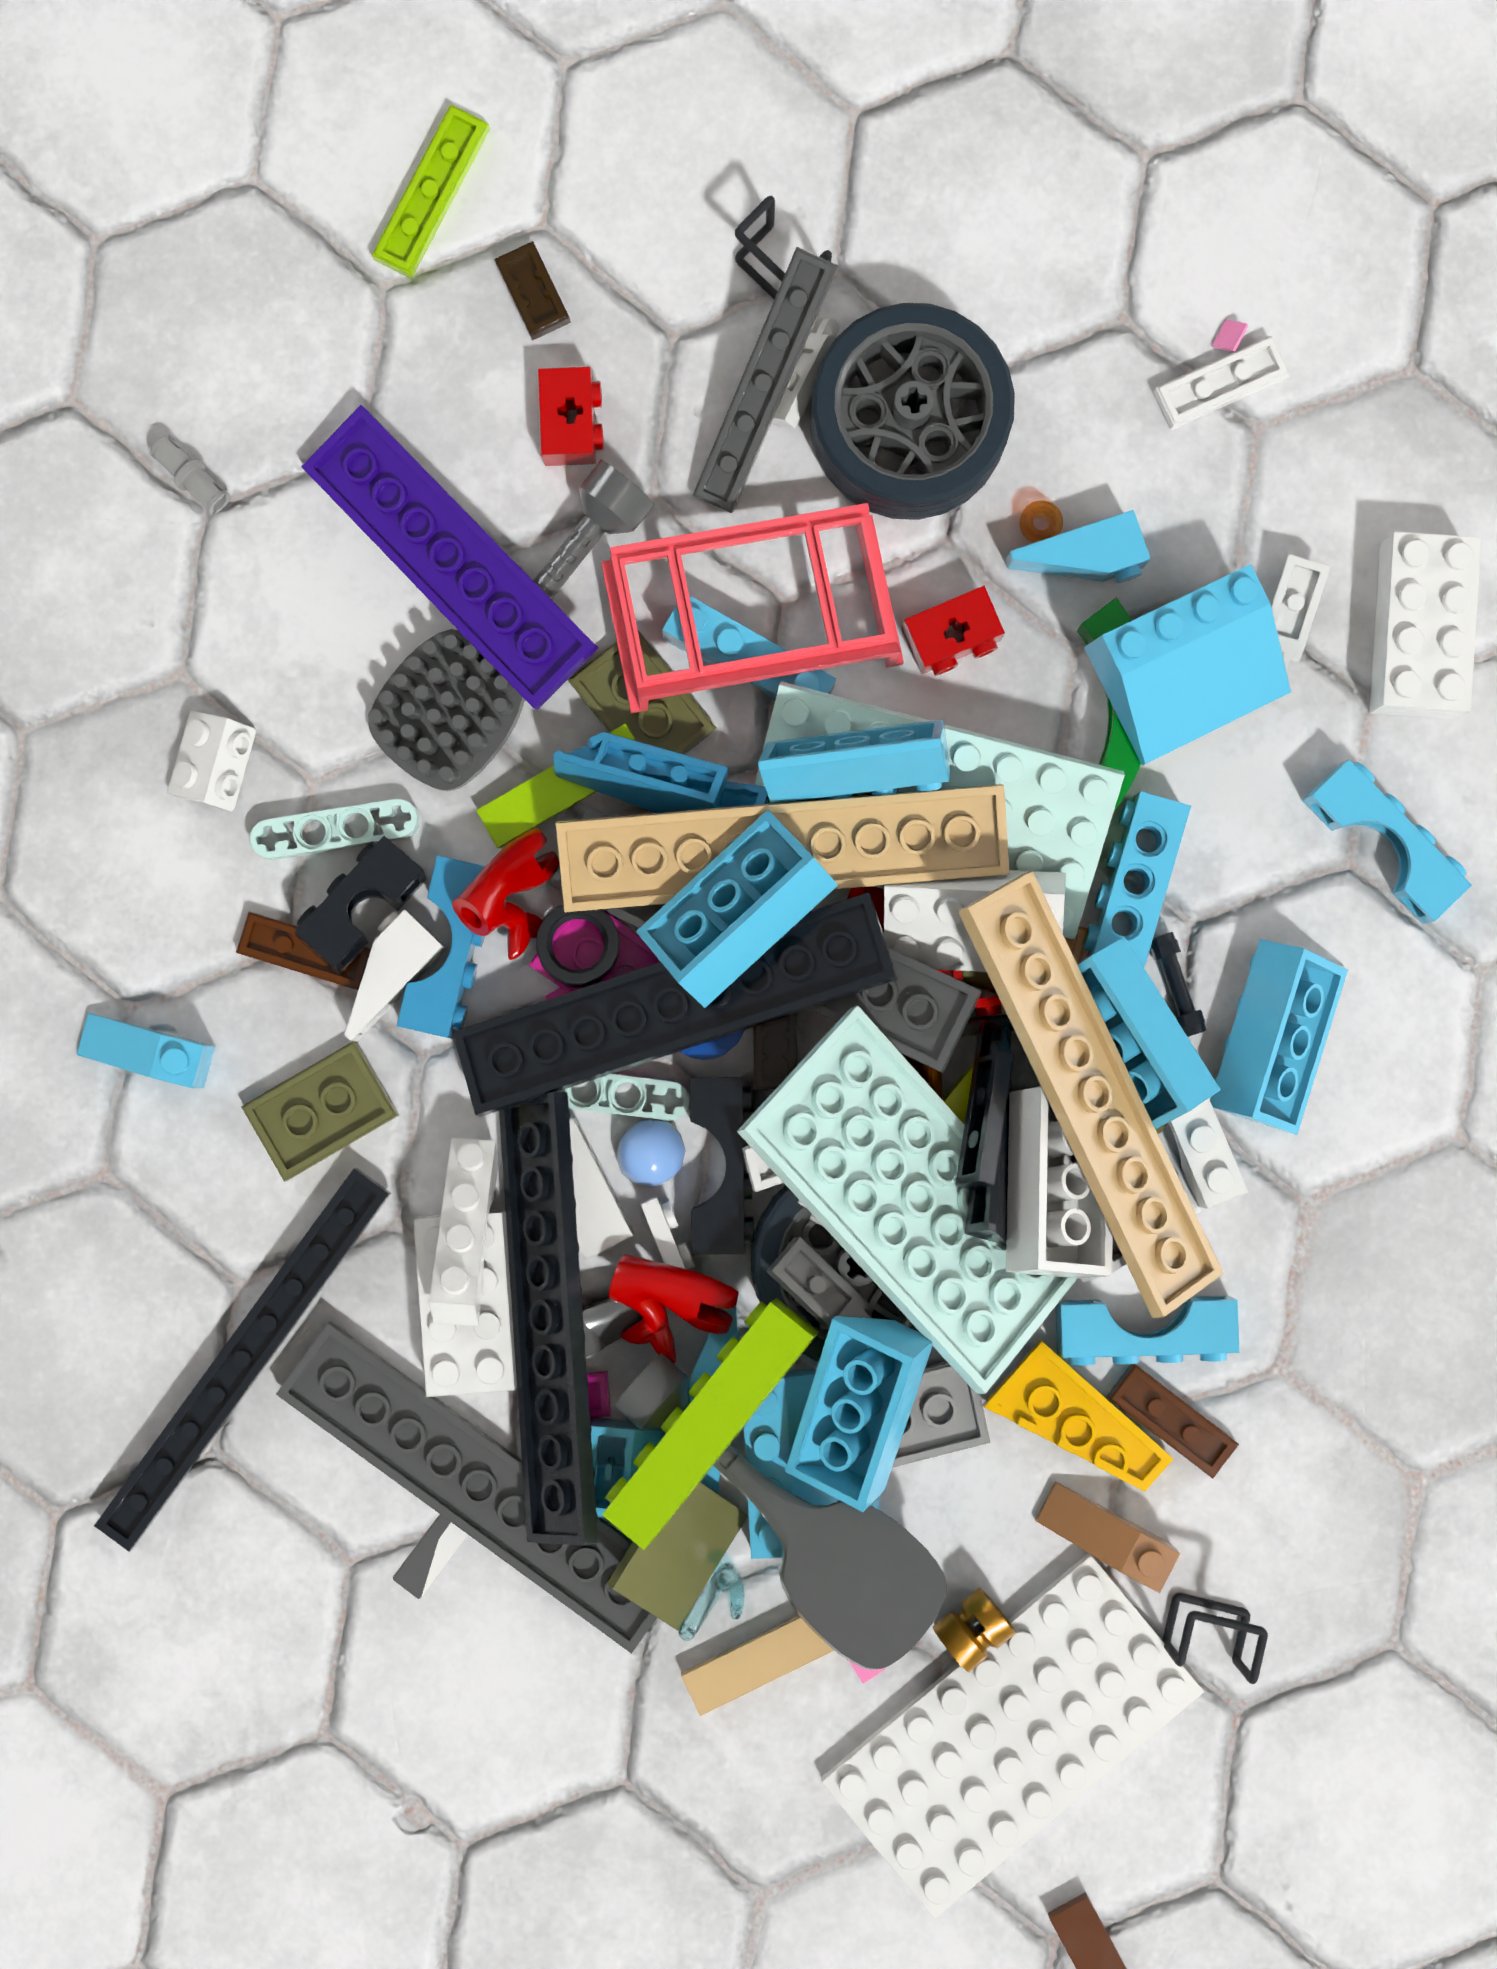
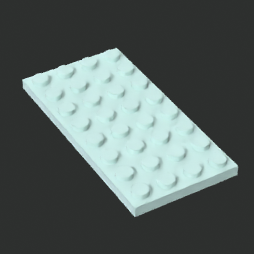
[754,681,1125,940]
[737,1006,1078,1394]

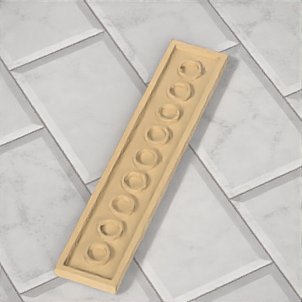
[556,784,1010,912]
[958,871,1224,1318]

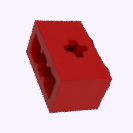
[538,367,604,466]
[901,585,1005,676]

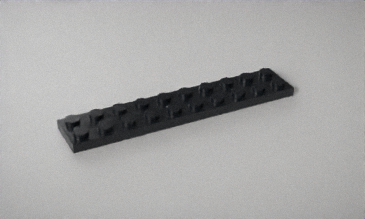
[453,892,898,1117]
[499,1092,598,1546]

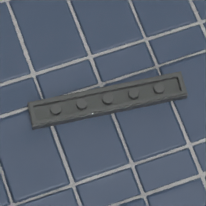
[693,247,839,513]

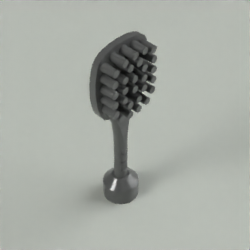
[368,460,655,791]
[614,1353,947,1670]

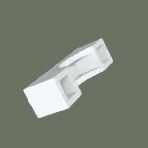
[1168,1098,1248,1209]
[429,1138,499,1326]

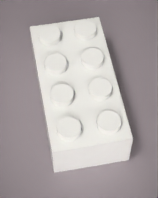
[1369,531,1481,719]
[884,870,1066,972]
[1006,1086,1113,1278]
[413,1210,517,1397]

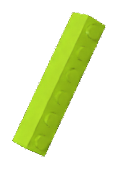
[602,1298,819,1550]

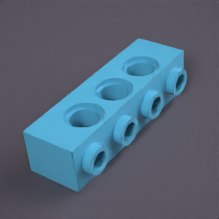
[1082,791,1191,967]

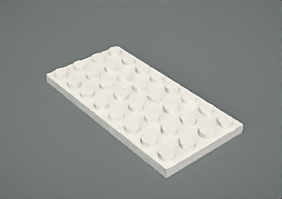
[821,1553,1204,1920]

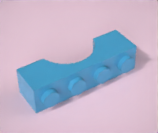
[397,855,485,1039]

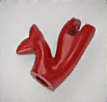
[452,828,560,960]
[609,1253,739,1363]

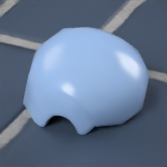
[616,1118,686,1187]

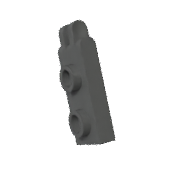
[766,1237,872,1331]

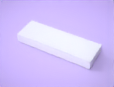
[1153,335,1291,430]

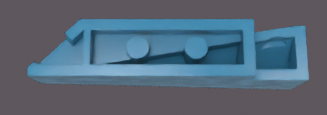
[553,732,769,813]

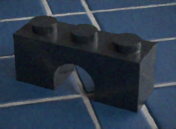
[294,836,427,975]

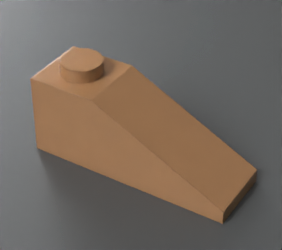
[1035,1481,1180,1593]

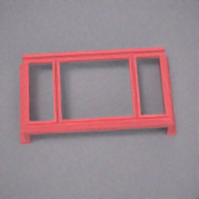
[601,503,904,713]

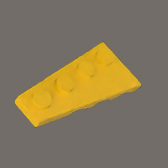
[982,1340,1173,1492]

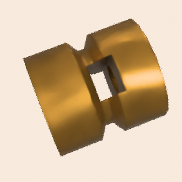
[932,1587,1016,1673]

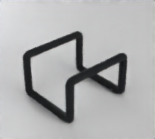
[735,196,832,299]
[1162,1593,1268,1684]

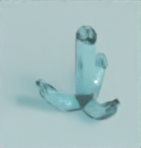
[678,1561,745,1641]

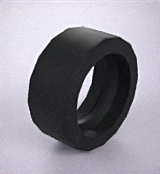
[536,904,620,987]

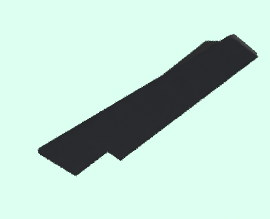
[955,1020,1013,1245]

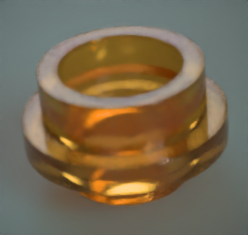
[1019,500,1063,543]

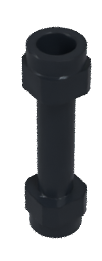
[1150,932,1207,1037]

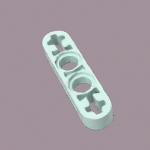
[250,799,420,860]
[558,1074,690,1121]

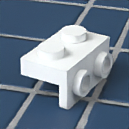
[167,710,256,811]

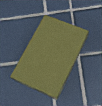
[568,629,716,755]
[241,1041,400,1182]
[606,1482,748,1631]

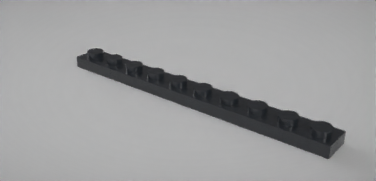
[94,1168,391,1552]

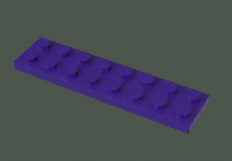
[301,405,599,710]

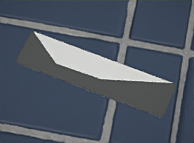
[393,1515,468,1599]

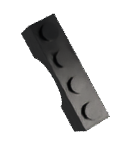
[690,1077,753,1254]

